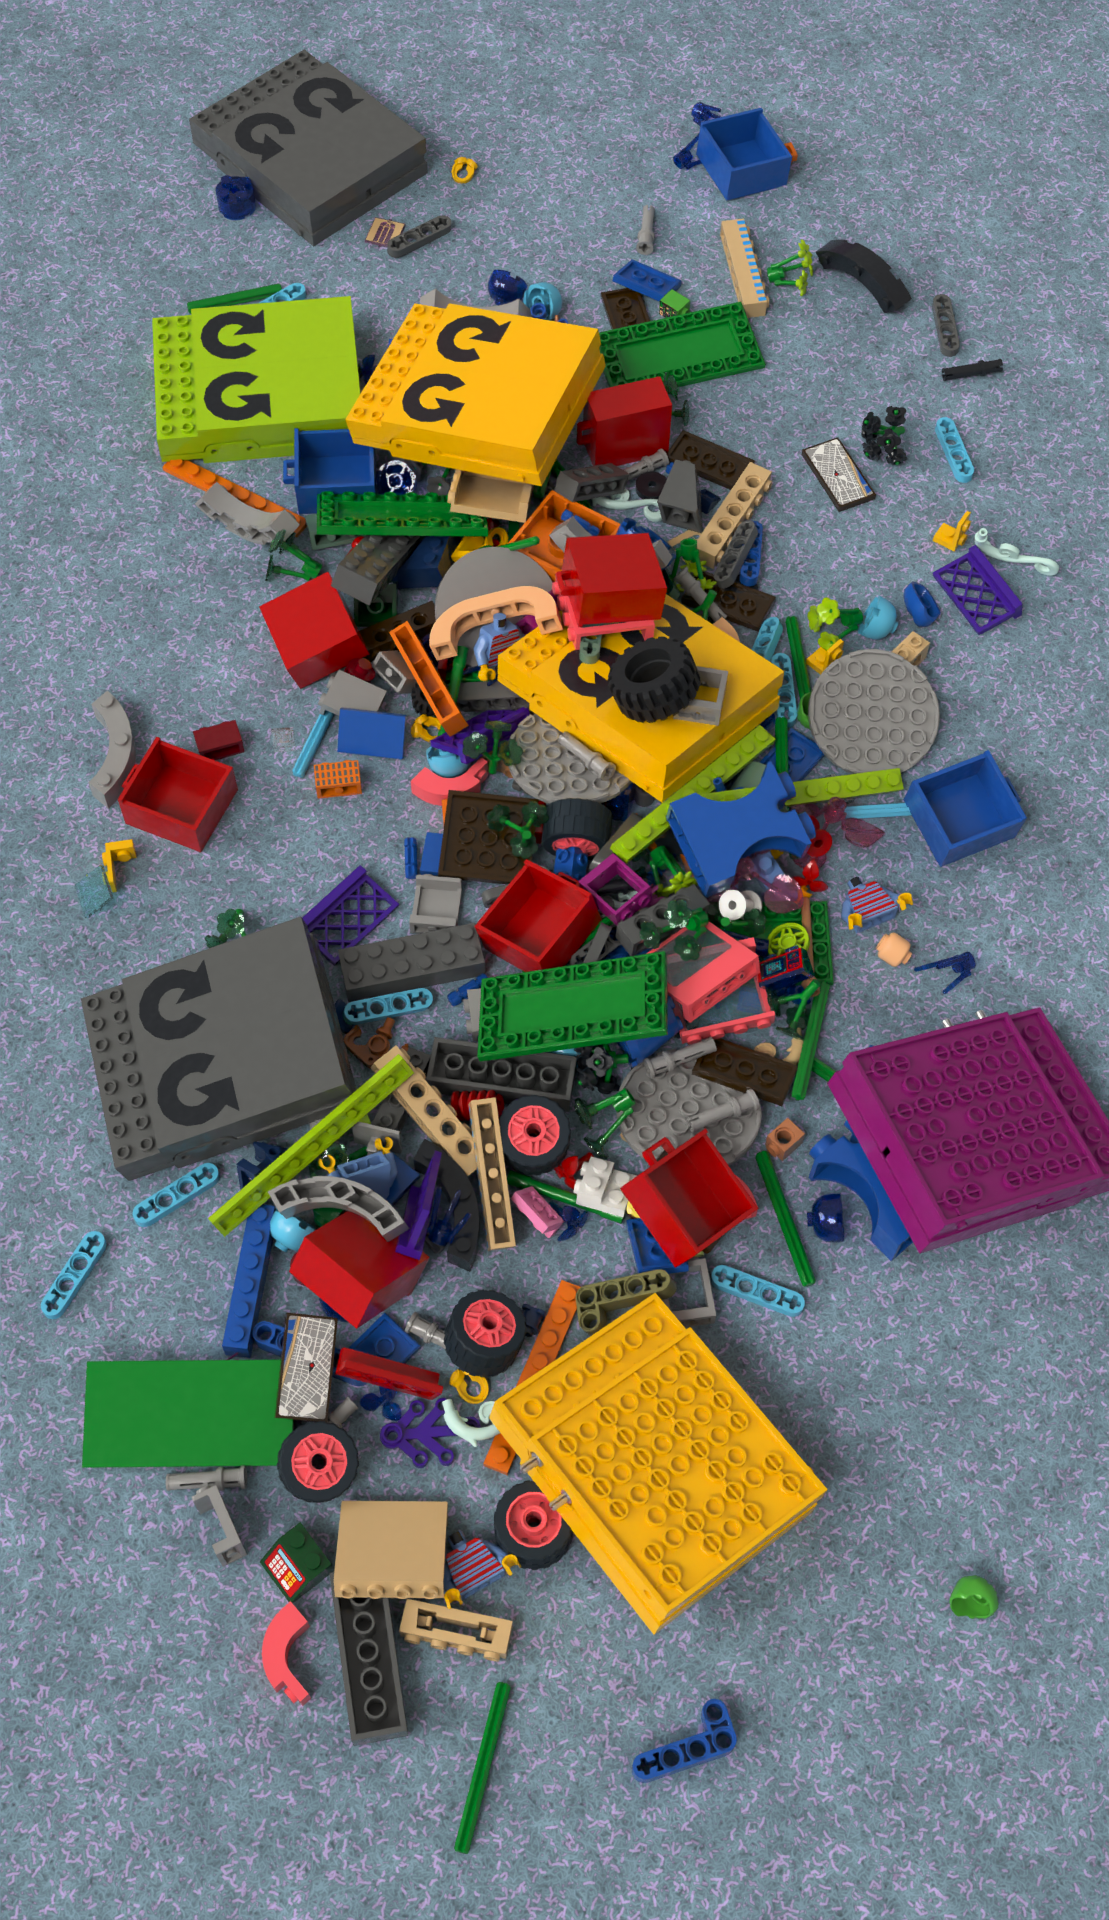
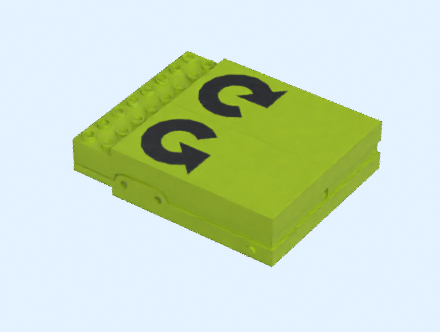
[152,296,360,463]

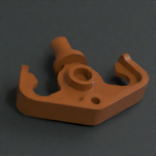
[344,1017,409,1069]

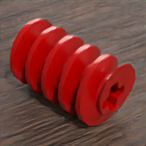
[451,1090,504,1121]

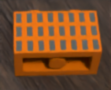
[314,760,362,799]

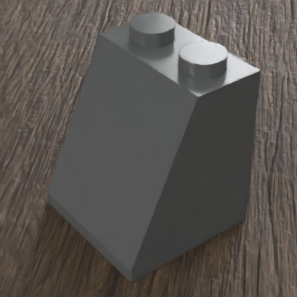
[657,460,703,533]

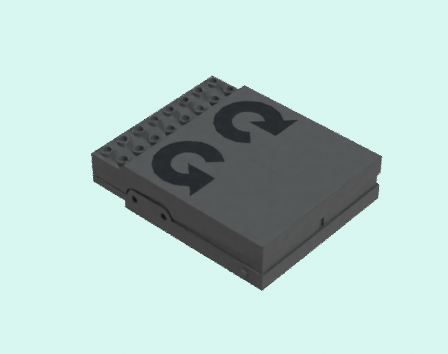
[189,50,428,247]
[81,916,357,1181]

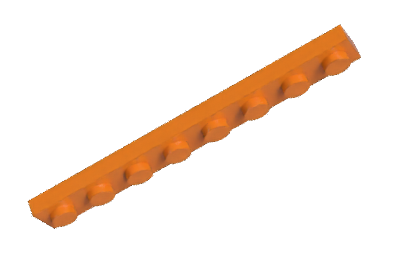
[162,459,307,538]
[483,1280,581,1476]

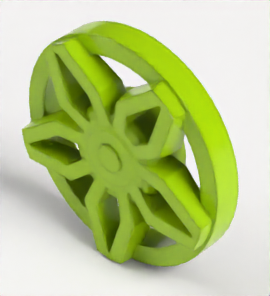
[766,923,810,964]

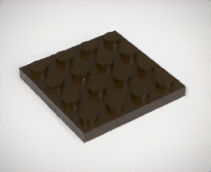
[438,790,539,885]

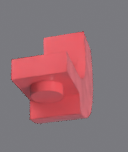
[411,757,489,806]
[262,1601,311,1706]

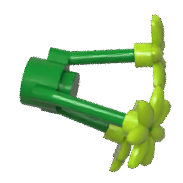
[767,239,813,296]
[671,538,717,592]
[649,846,698,898]

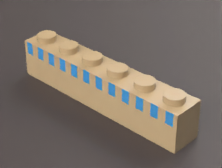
[720,219,769,318]
[468,1097,516,1251]

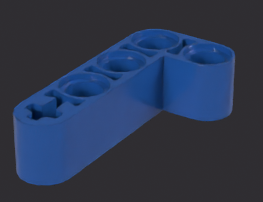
[632,1699,737,1783]

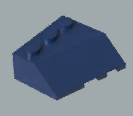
[392,536,462,589]

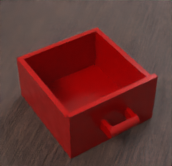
[576,376,672,466]
[555,533,667,628]
[259,572,369,689]
[118,737,238,852]
[474,859,602,972]
[620,1128,759,1268]
[289,1211,430,1329]

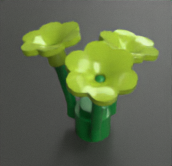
[807,597,863,651]

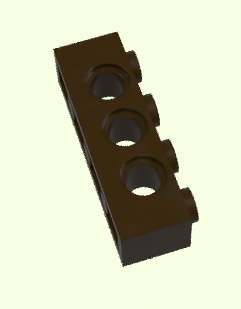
[359,601,436,662]

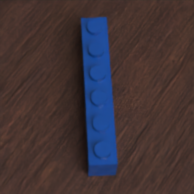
[222,1204,276,1358]

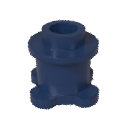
[522,1304,546,1337]

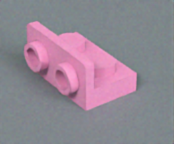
[510,1186,564,1238]

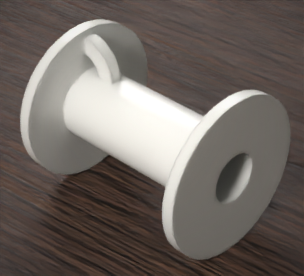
[719,890,762,920]

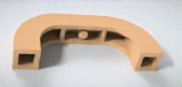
[429,586,563,661]

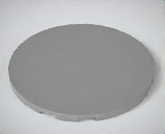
[435,547,552,676]
[808,649,940,774]
[507,714,632,804]
[616,1049,762,1166]

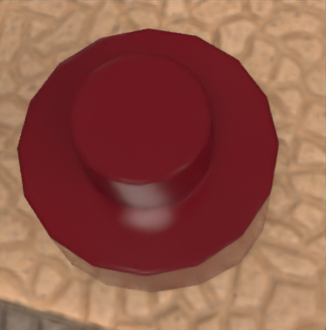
[344,658,375,683]

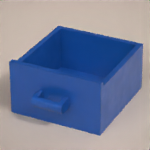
[696,107,792,201]
[283,428,377,514]
[903,750,1027,867]

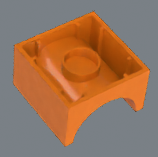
[508,490,620,584]

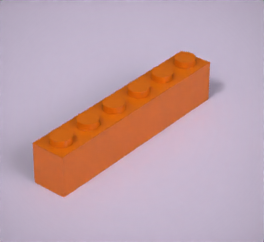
[389,621,469,737]

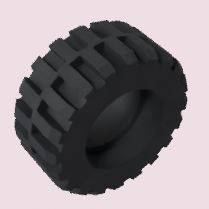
[608,637,700,723]

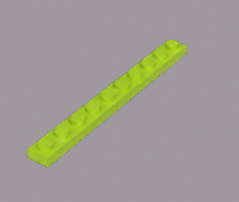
[610,725,776,864]
[699,768,904,807]
[208,1054,414,1237]

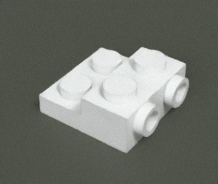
[574,1156,637,1217]

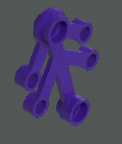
[380,1398,481,1468]

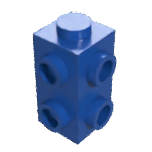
[554,847,588,881]

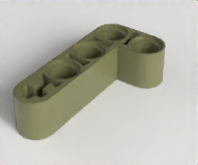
[576,1269,677,1336]

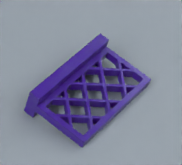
[933,545,1023,635]
[430,707,530,764]
[302,865,399,966]
[395,1150,442,1260]

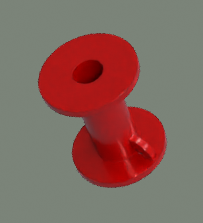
[807,815,832,857]

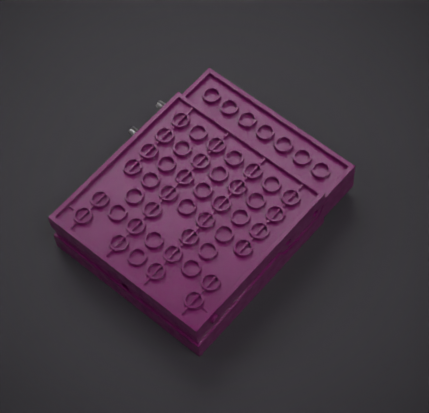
[827,1007,1109,1254]

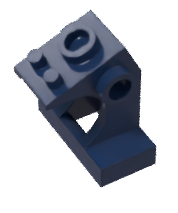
[236,1141,288,1205]

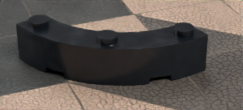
[816,239,912,313]
[413,1139,480,1272]

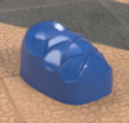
[903,581,941,627]

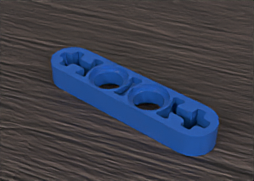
[739,521,763,586]

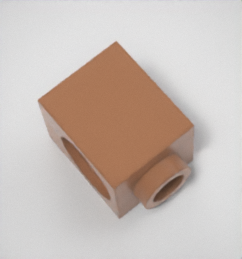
[765,1118,805,1161]

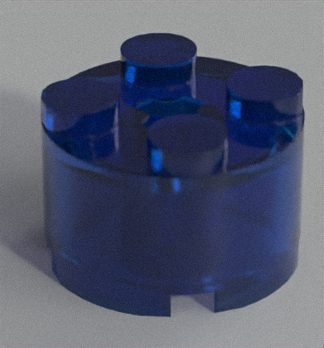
[215,175,256,220]

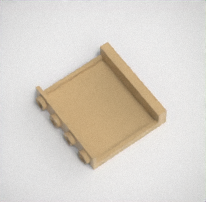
[447,469,534,523]
[334,1501,448,1599]

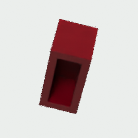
[193,720,245,760]

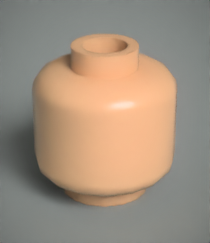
[876,932,912,967]

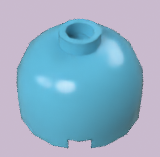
[523,282,562,321]
[858,596,898,640]
[426,746,471,778]
[270,1209,316,1252]

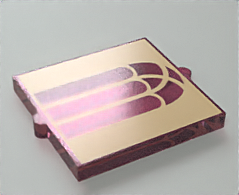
[365,217,405,247]

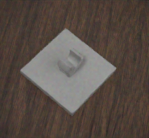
[352,1122,402,1156]

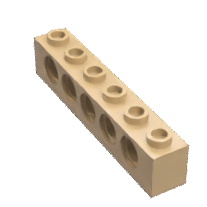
[697,462,773,569]
[371,1045,477,1177]

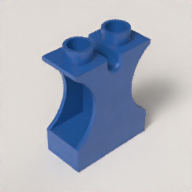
[666,761,816,898]
[808,1120,913,1261]

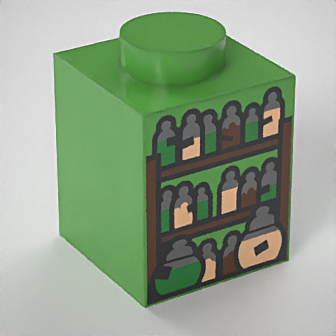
[659,289,690,318]

